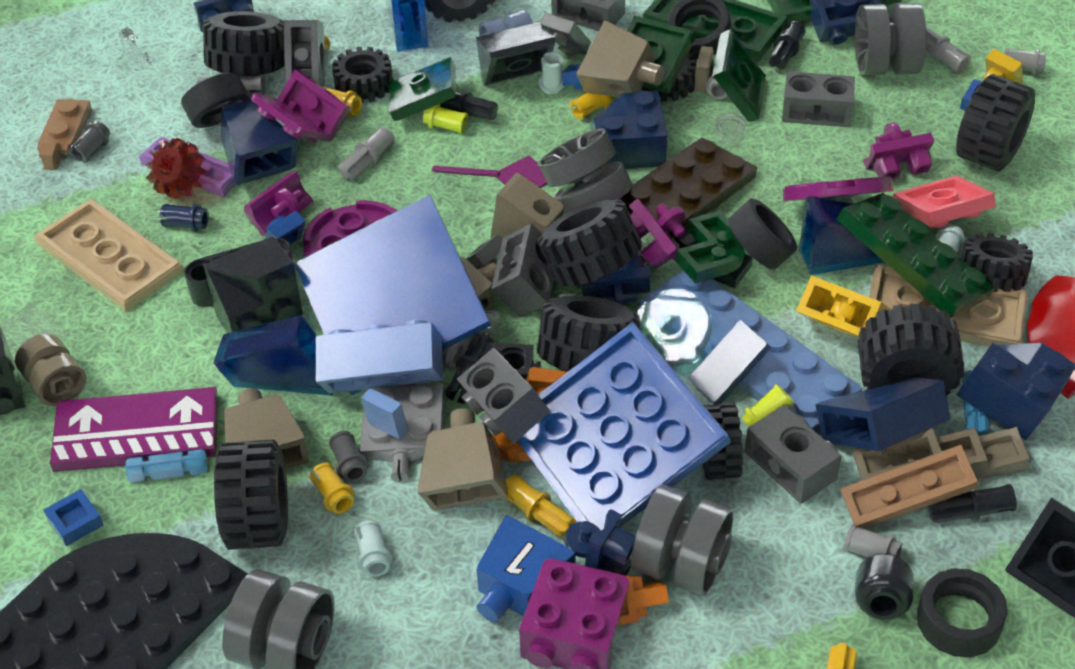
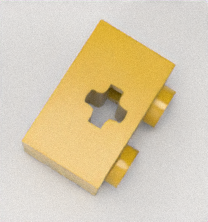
[796,275,891,339]

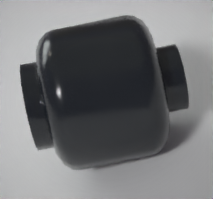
[855,554,914,620]

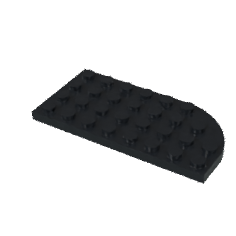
[0,533,248,669]

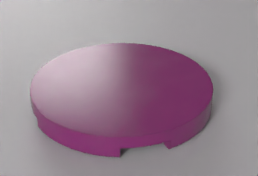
[782,177,894,201]
[303,200,398,257]

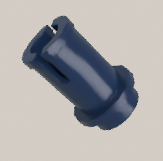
[160,203,209,232]

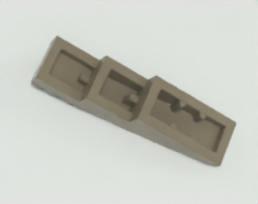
[852,427,1030,481]

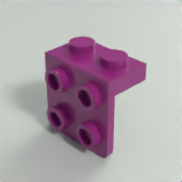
[251,70,352,143]
[519,558,629,669]

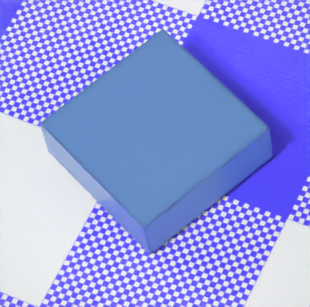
[361,388,408,440]

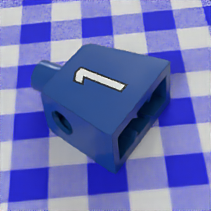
[476,515,576,623]

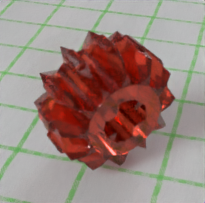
[145,138,207,199]

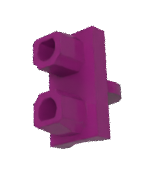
[863,122,935,179]
[244,171,314,236]
[629,198,686,269]

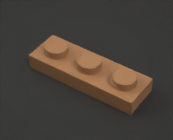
[840,445,979,529]

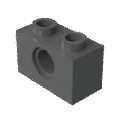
[284,20,325,87]
[745,405,842,504]

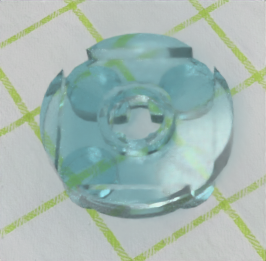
[637,289,712,367]

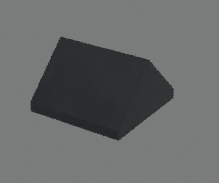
[476,22,555,86]
[1005,497,1075,618]

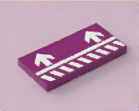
[50,387,218,472]

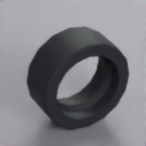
[668,0,731,59]
[181,72,250,128]
[728,198,797,270]
[917,568,1008,658]

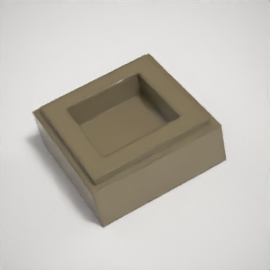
[694,46,714,93]

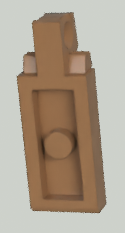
[37,99,92,170]

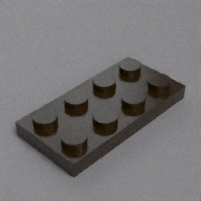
[619,137,758,239]

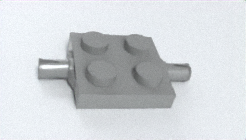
[359,383,445,482]

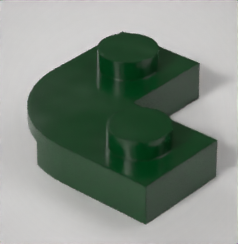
[675,211,744,284]

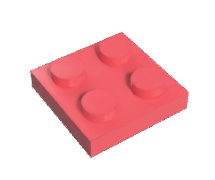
[893,175,996,228]

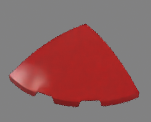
[1026,275,1075,399]

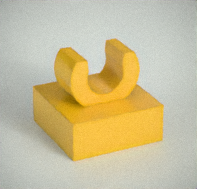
[984,49,1023,84]

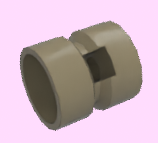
[14,333,87,406]

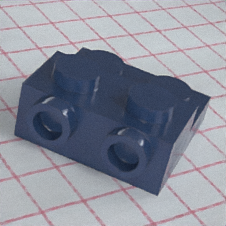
[810,0,882,45]

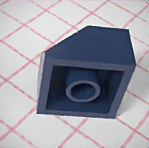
[590,91,667,169]
[956,342,1075,440]

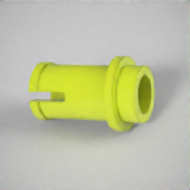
[423,104,468,134]
[741,384,794,427]

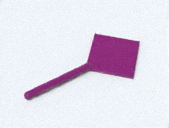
[432,155,547,188]

